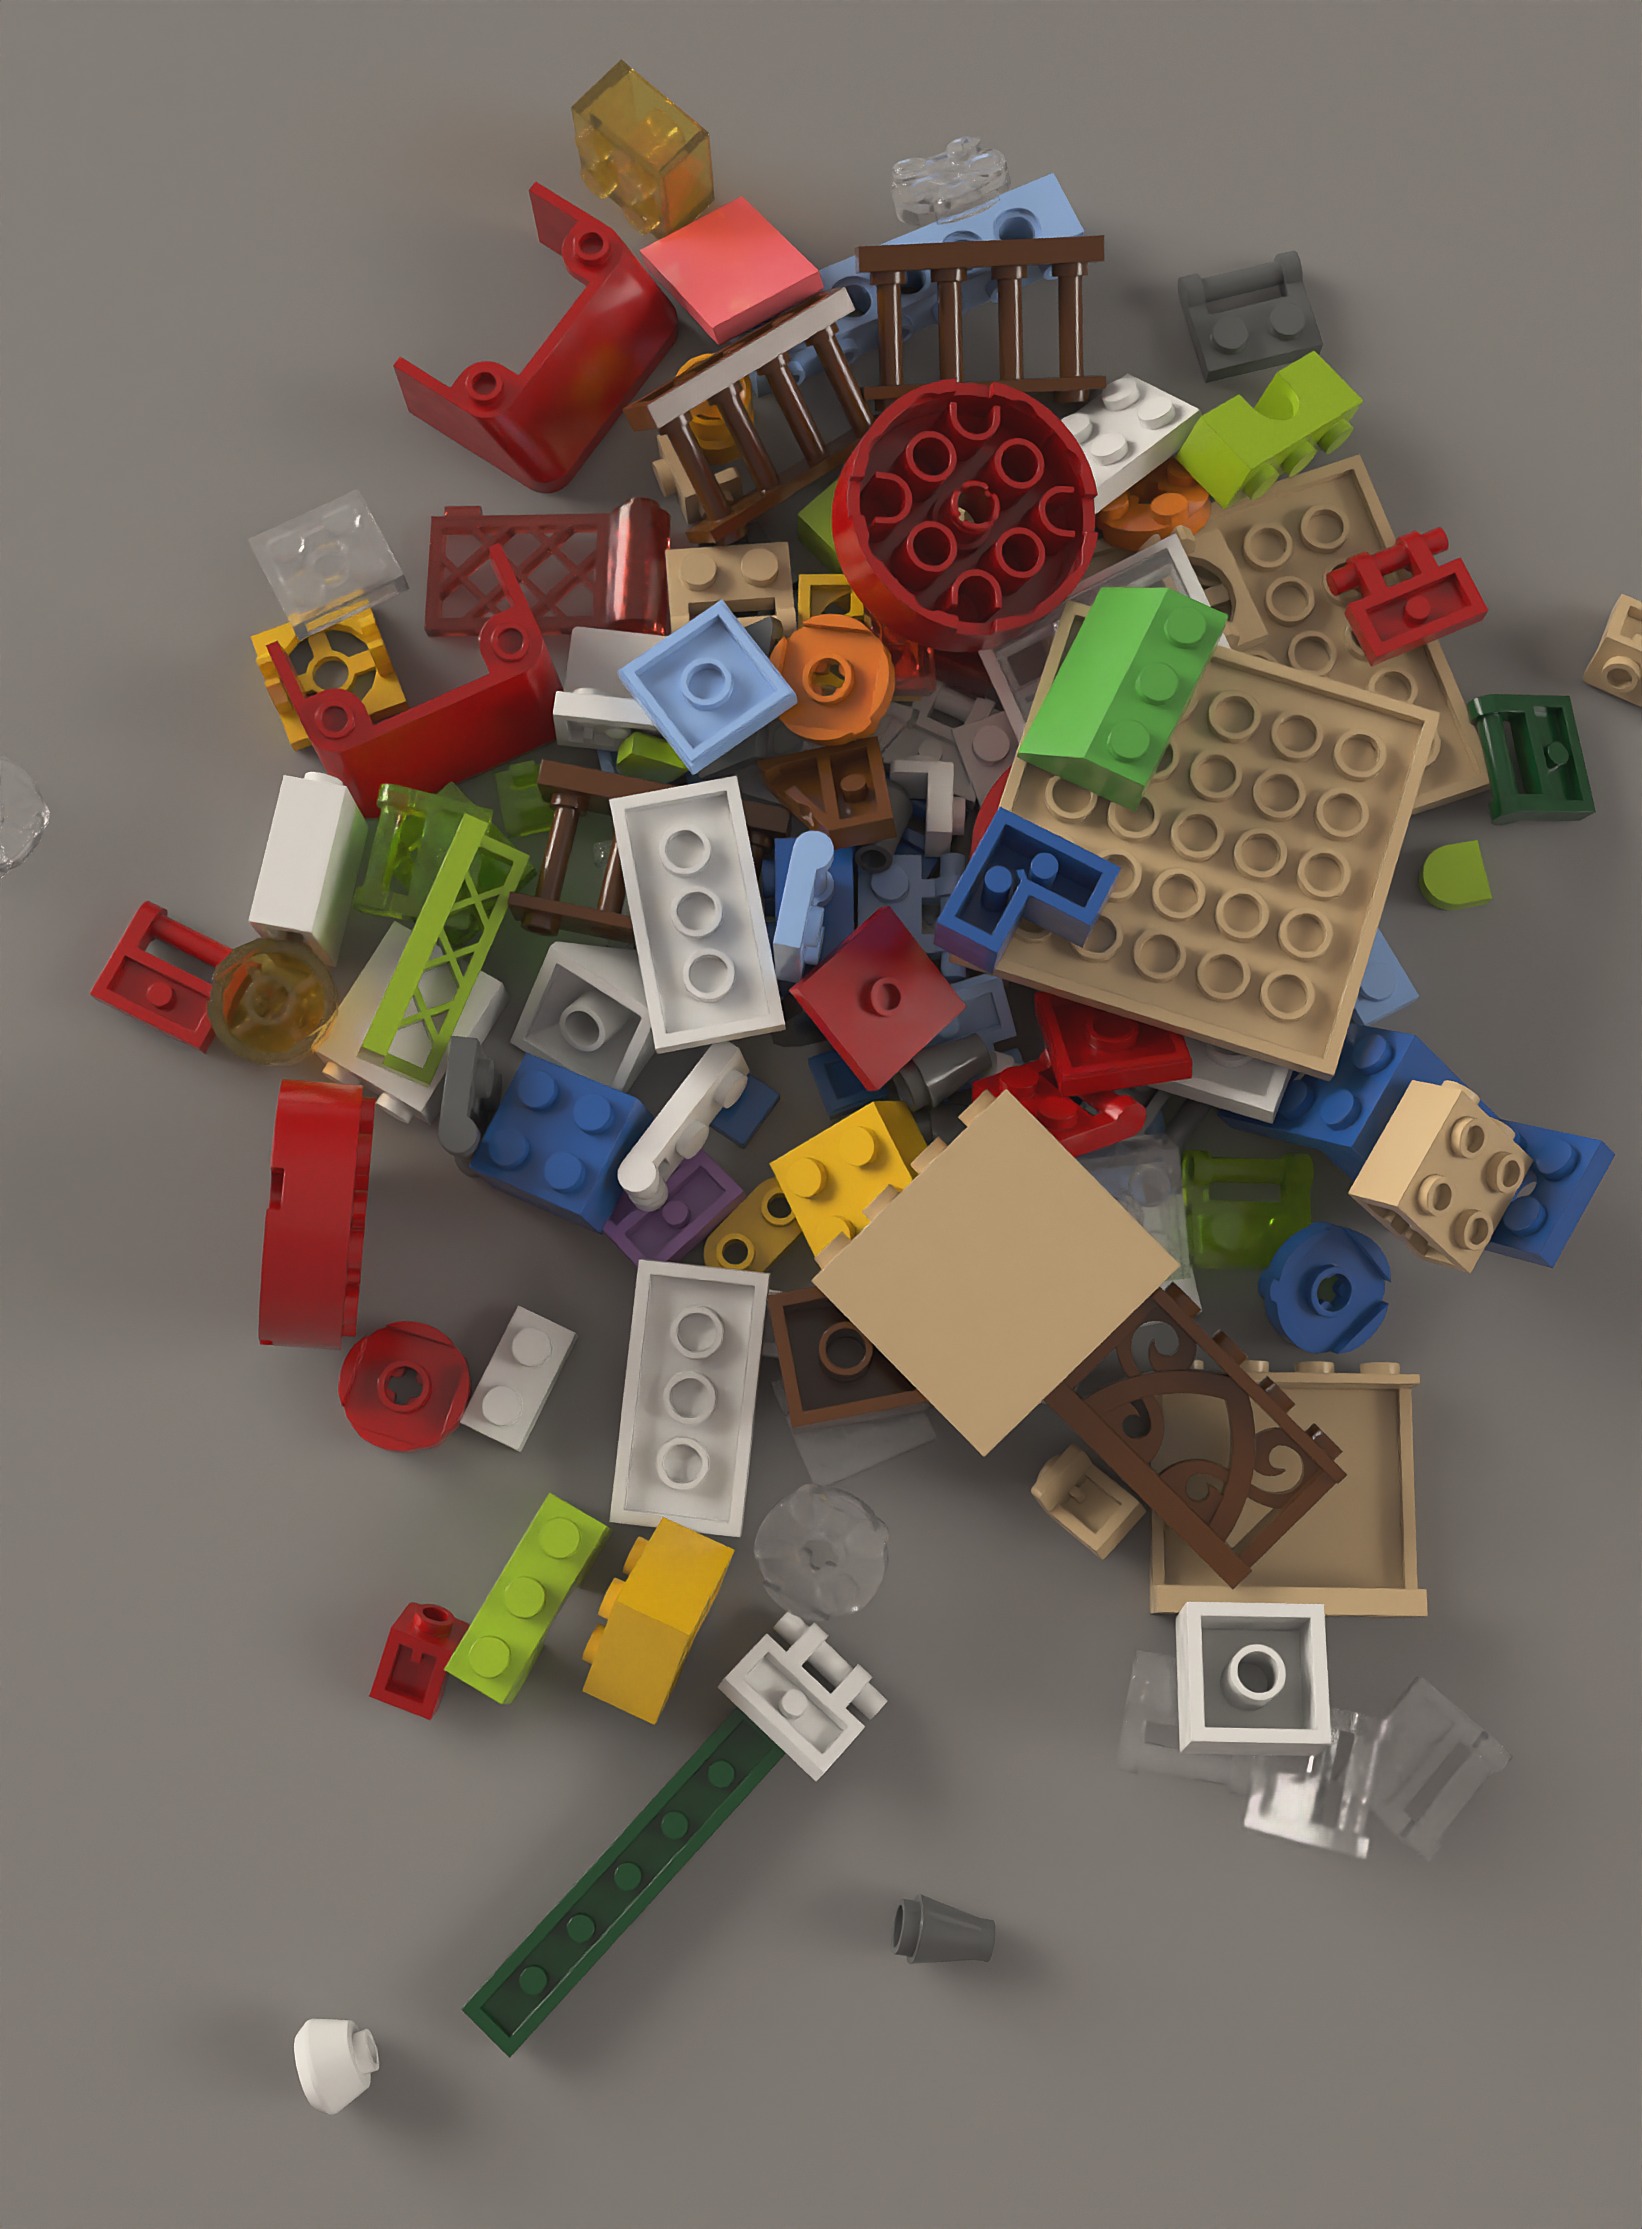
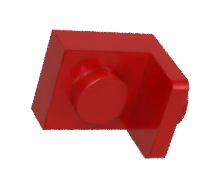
[369,1602,470,1721]

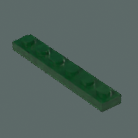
[461,1707,786,2058]

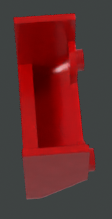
[393,181,679,493]
[266,543,564,821]

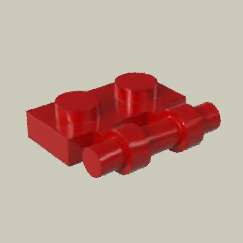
[1326,527,1489,667]

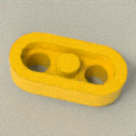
[703,1177,804,1273]

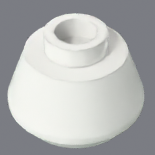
[294,2018,379,2115]

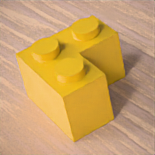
[582,1517,735,1725]

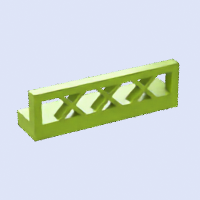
[356,813,530,1088]

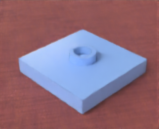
[617,600,798,775]

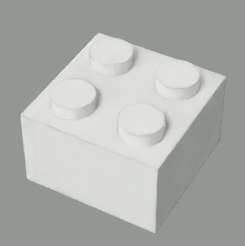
[1175,1602,1331,1756]

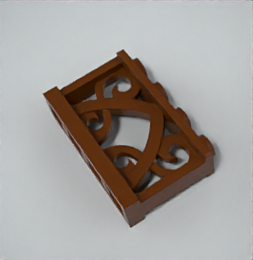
[1043,1281,1347,1589]

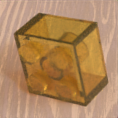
[571,59,715,240]

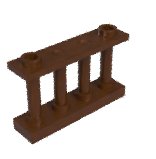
[855,235,1106,411]
[622,287,881,546]
[507,759,792,945]

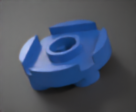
[1258,1221,1391,1354]

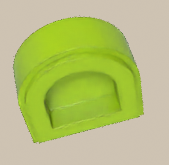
[616,731,688,783]
[1418,840,1492,911]

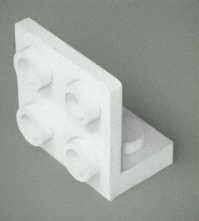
[553,627,668,751]

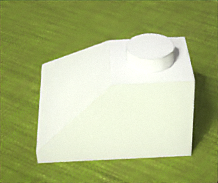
[510,941,656,1093]

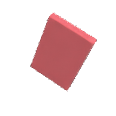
[640,196,824,345]

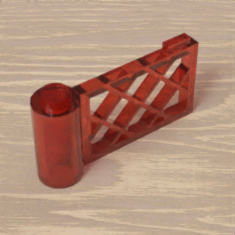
[424,497,671,637]

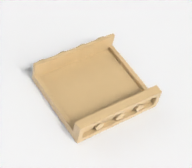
[811,1089,1181,1457]
[1148,1360,1428,1618]

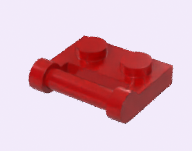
[89,901,260,1054]
[972,1049,1147,1158]

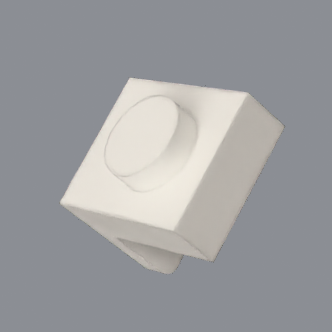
[890,755,965,857]

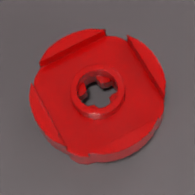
[338,1321,472,1453]

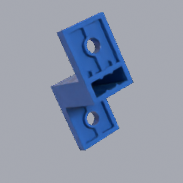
[1217,1023,1615,1268]

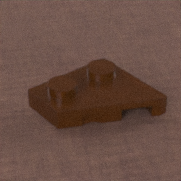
[757,736,897,850]

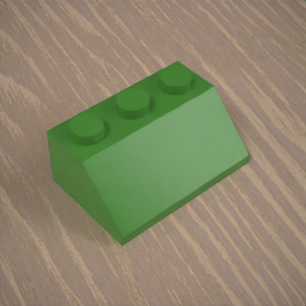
[1017,587,1229,812]

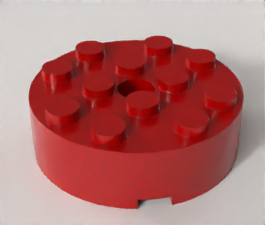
[832,378,1098,652]
[258,1079,376,1350]

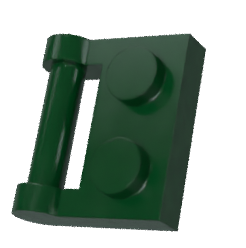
[1466,694,1596,825]

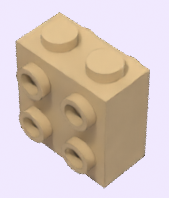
[1348,1080,1533,1274]

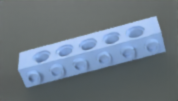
[730,173,1084,398]

